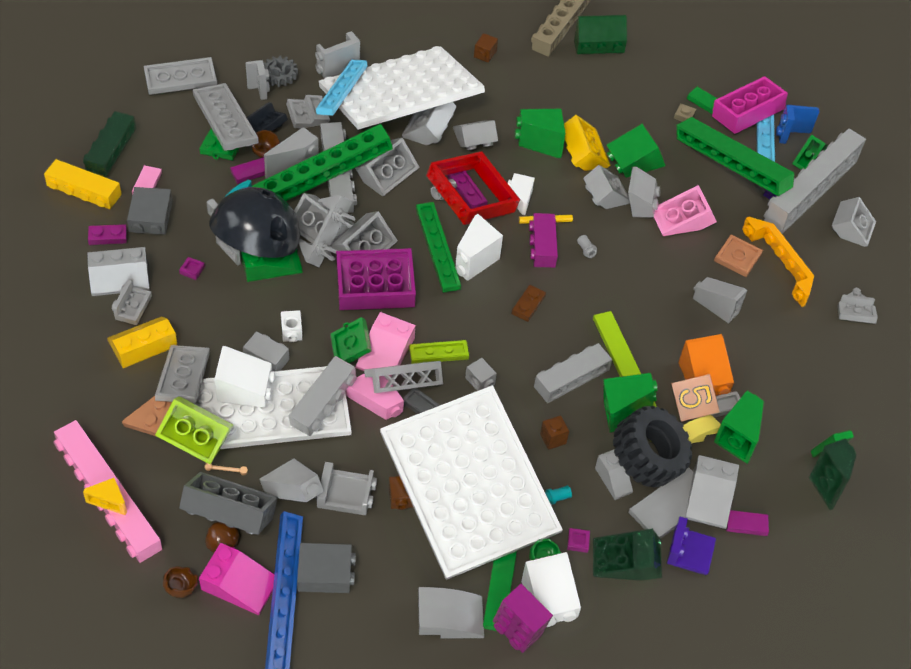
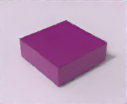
[179,257,205,280]
[567,528,590,553]

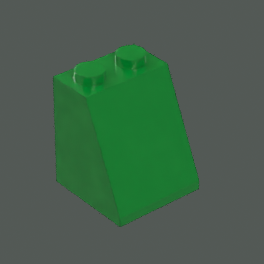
[514,109,566,158]
[606,124,666,178]
[603,373,657,433]
[714,390,764,464]

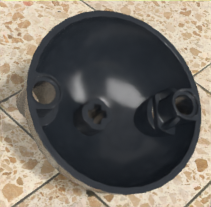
[209,187,300,258]

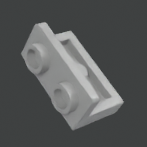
[246,60,270,100]
[112,280,152,325]

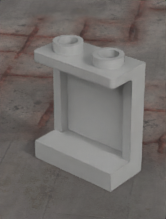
[315,31,360,79]
[317,462,377,515]

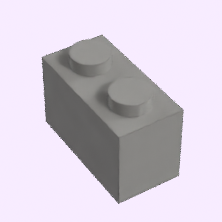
[243,331,289,372]

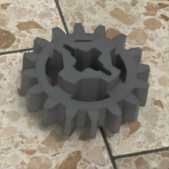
[263,56,298,87]

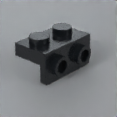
[246,102,288,133]

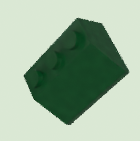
[574,15,627,54]

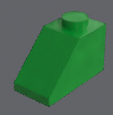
[792,135,828,170]

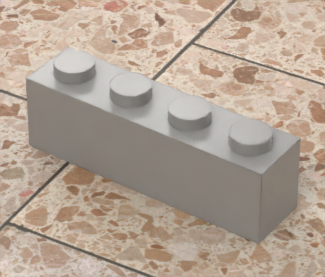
[534,343,612,404]
[289,356,357,436]

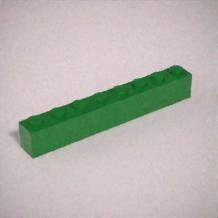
[677,117,794,196]

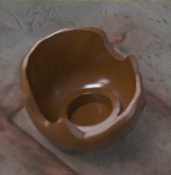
[251,130,279,158]
[205,522,240,553]
[163,566,198,598]

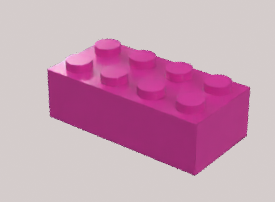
[712,76,788,134]

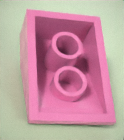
[654,185,716,236]
[356,312,416,377]

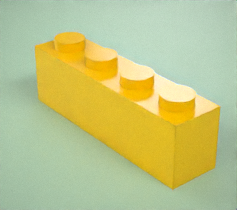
[44,159,121,209]

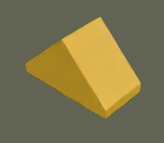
[83,478,127,515]

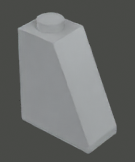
[693,277,747,324]
[259,458,324,502]

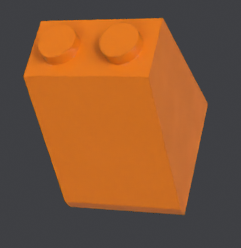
[678,334,734,396]

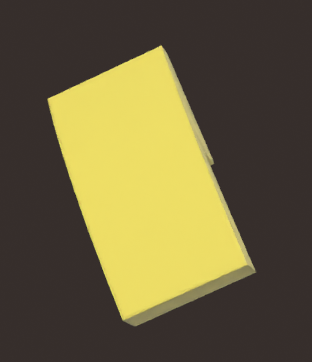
[683,415,721,443]

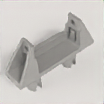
[299,195,355,267]

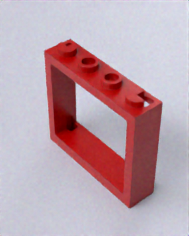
[426,151,520,225]

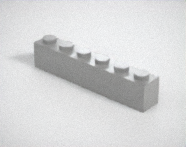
[320,122,357,213]

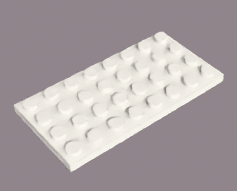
[193,366,351,449]

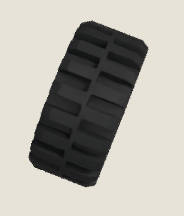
[613,406,692,487]

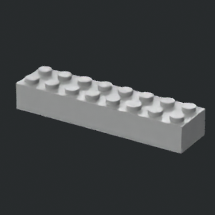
[763,129,866,234]

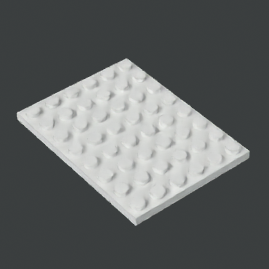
[319,46,485,129]
[380,385,563,580]

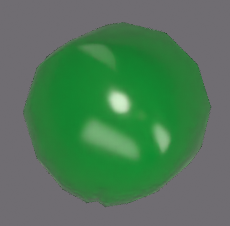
[529,539,561,561]

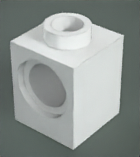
[281,310,302,342]

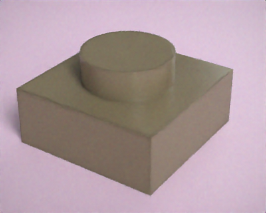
[674,104,696,122]

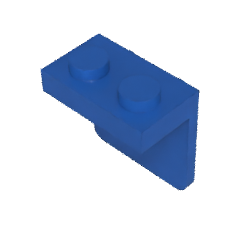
[776,105,819,144]

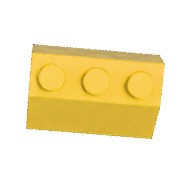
[564,115,611,171]
[107,316,177,368]

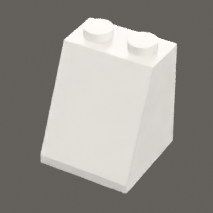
[455,214,503,281]
[215,346,275,407]
[521,552,581,627]

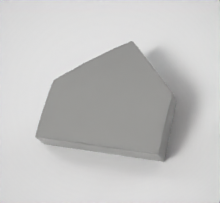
[838,287,878,324]

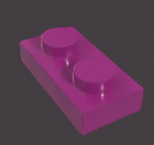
[88,224,127,245]

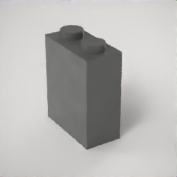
[127,187,173,235]
[297,543,356,593]

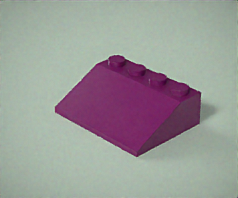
[336,248,416,310]

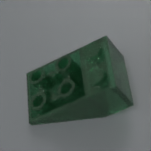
[593,528,662,581]

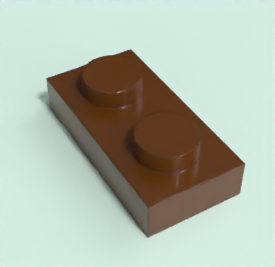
[512,285,546,322]

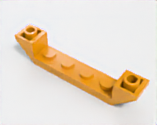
[742,217,814,307]

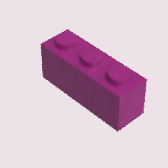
[529,213,558,268]

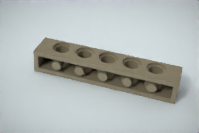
[531,0,591,57]

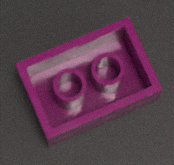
[493,583,553,653]

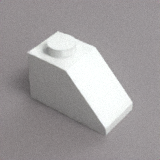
[508,173,535,215]

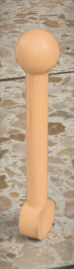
[205,463,248,475]

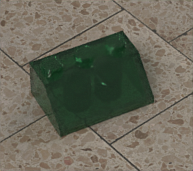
[809,438,856,510]

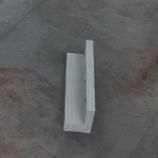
[364,361,443,393]

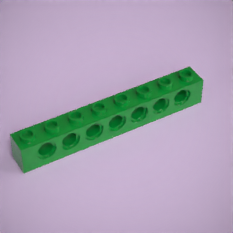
[252,124,393,201]

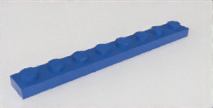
[265,511,303,669]

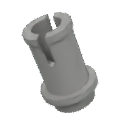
[577,235,597,258]

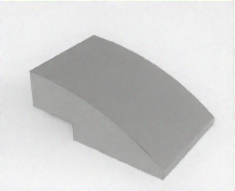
[418,587,484,639]

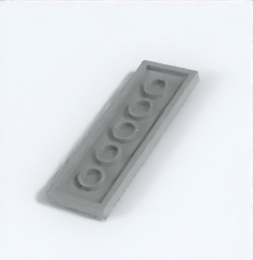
[193,83,258,151]

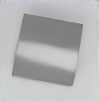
[286,95,330,128]

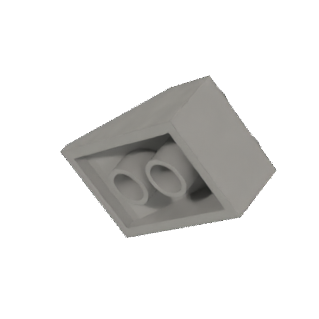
[264,127,319,179]
[685,455,739,529]

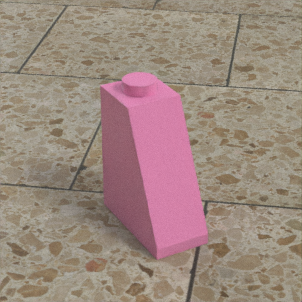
[345,367,404,420]

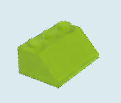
[155,396,233,464]

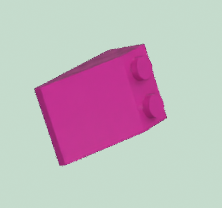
[199,543,274,615]

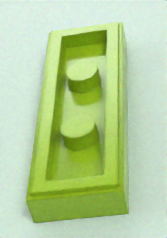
[409,340,469,364]

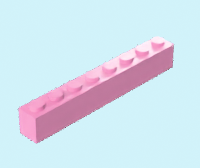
[54,420,162,563]

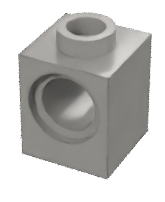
[465,358,497,391]

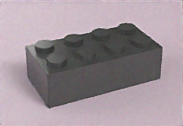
[179,472,278,535]

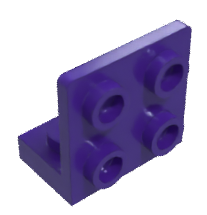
[667,516,716,575]

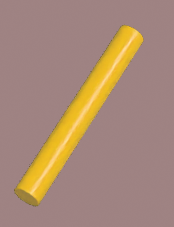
[519,215,573,224]

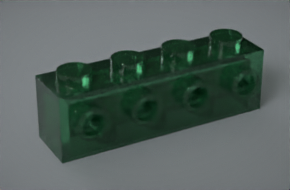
[83,111,136,177]

